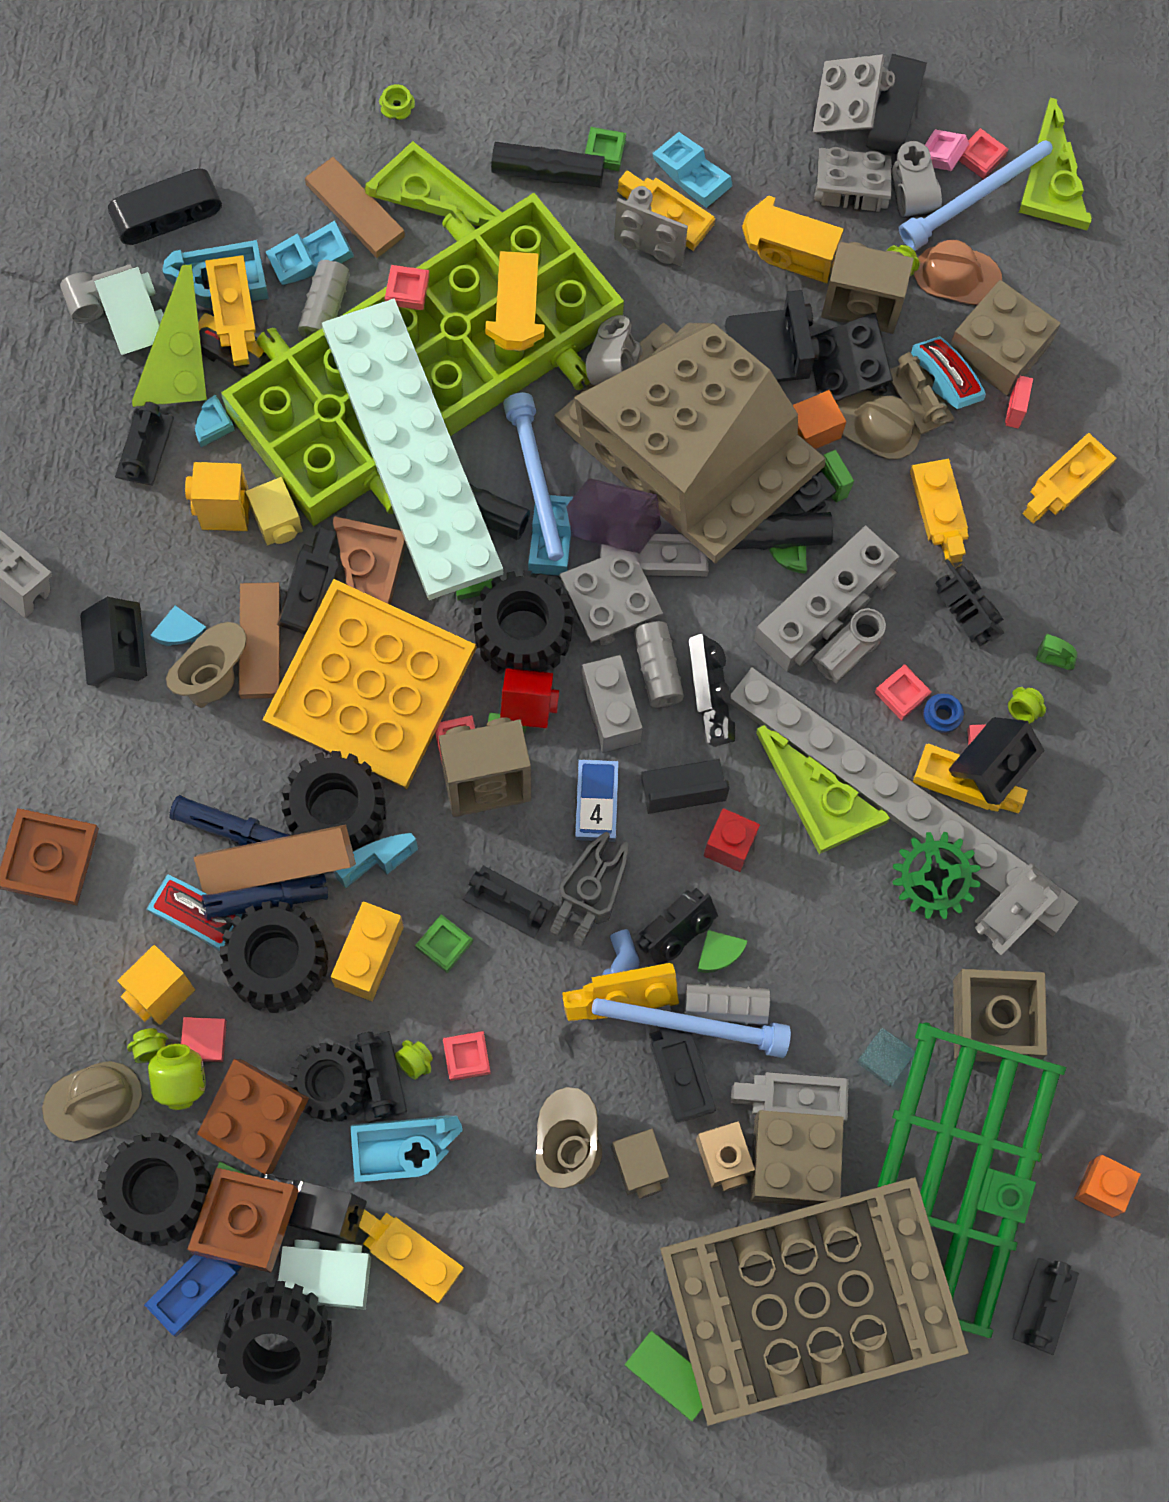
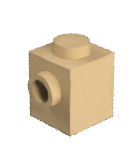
[696,1121,755,1191]

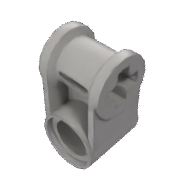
[891,141,942,217]
[586,315,642,386]

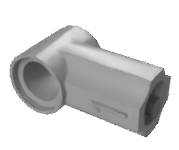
[60,264,132,323]
[812,608,886,683]

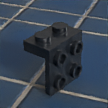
[725,290,819,382]

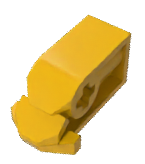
[742,196,843,283]
[485,251,545,351]

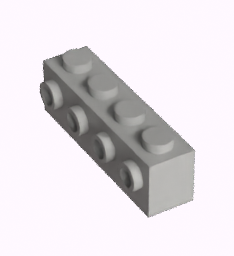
[754,525,900,672]

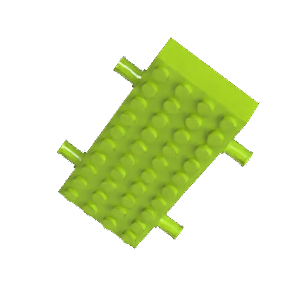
[221,193,624,527]

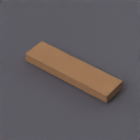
[193,825,356,895]

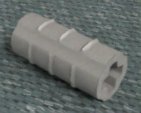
[297,260,350,338]
[634,621,684,708]
[684,983,770,1026]

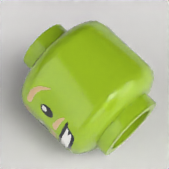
[148,1044,206,1110]

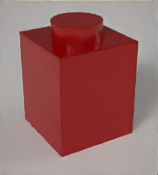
[500,668,560,728]
[704,808,760,872]

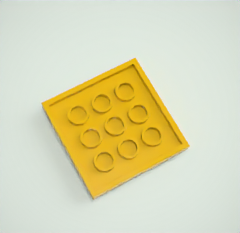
[262,579,477,789]

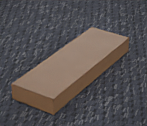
[305,157,405,258]
[239,582,281,699]

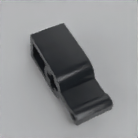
[260,1173,367,1243]

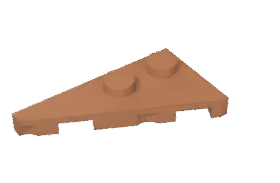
[333,516,406,605]

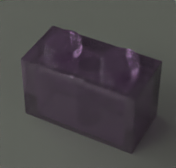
[566,478,661,554]

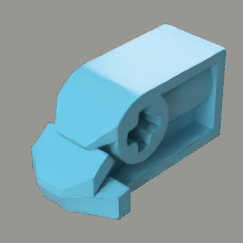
[162,240,269,308]
[350,1115,463,1182]

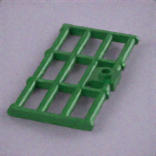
[877,1022,1066,1338]

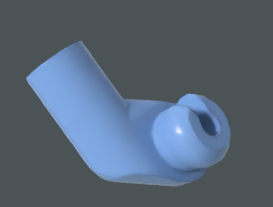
[602,929,640,975]

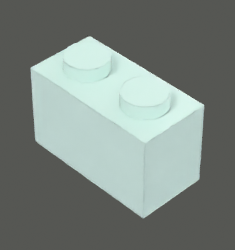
[94,267,163,355]
[278,1240,371,1310]

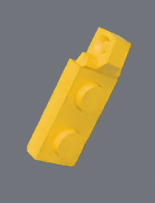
[617,170,716,251]
[205,255,256,366]
[1022,433,1117,524]
[910,459,969,563]
[913,744,1028,813]
[562,963,679,1021]
[359,1209,464,1304]

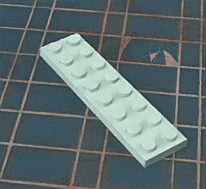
[321,299,503,600]

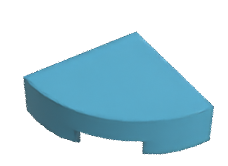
[195,395,235,447]
[151,605,207,646]

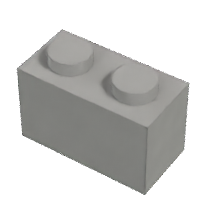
[581,655,643,753]

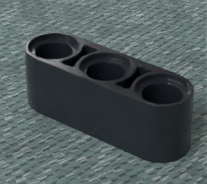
[866,54,927,154]
[108,168,222,245]

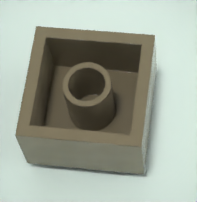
[821,241,914,334]
[950,280,1061,396]
[953,969,1047,1063]
[750,1110,844,1206]

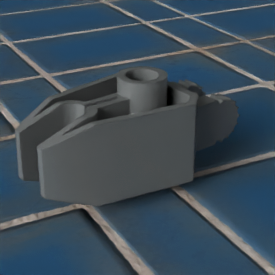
[550,832,628,947]

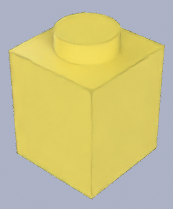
[245,477,303,546]

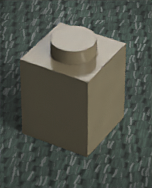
[611,1128,669,1199]

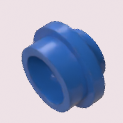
[923,693,964,733]

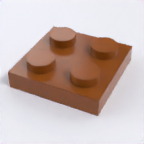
[0,808,99,905]
[197,1059,309,1175]
[187,1168,299,1273]

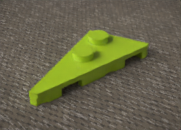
[1019,98,1092,231]
[365,141,502,227]
[132,264,207,407]
[756,725,890,854]

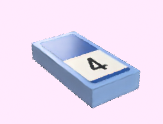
[575,760,618,842]

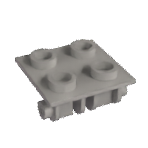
[813,54,895,133]
[814,147,891,212]
[614,186,688,267]
[560,546,663,645]

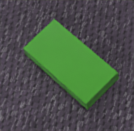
[624,1330,703,1422]

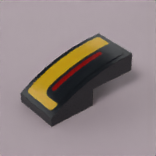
[198,309,267,378]

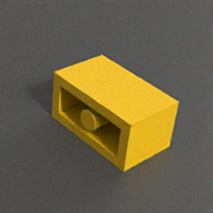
[185,462,250,531]
[331,901,404,1002]
[117,945,195,1025]

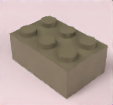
[439,718,531,817]

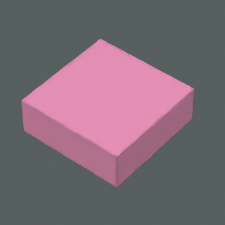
[925,129,969,171]

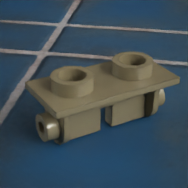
[890,352,954,435]

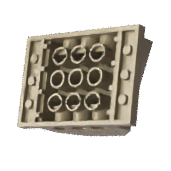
[554,322,826,564]
[660,1177,969,1426]

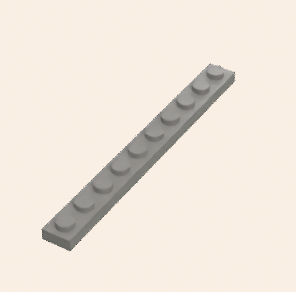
[730,668,1079,936]

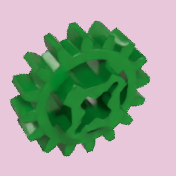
[893,832,981,919]

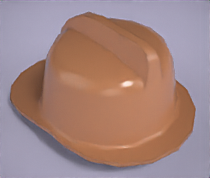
[914,240,1002,305]

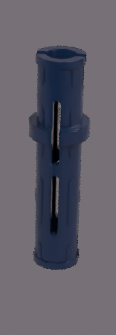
[169,795,292,846]
[201,874,328,921]

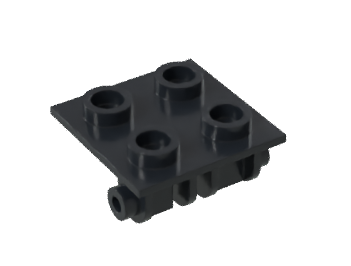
[811,312,893,402]
[935,559,1004,646]

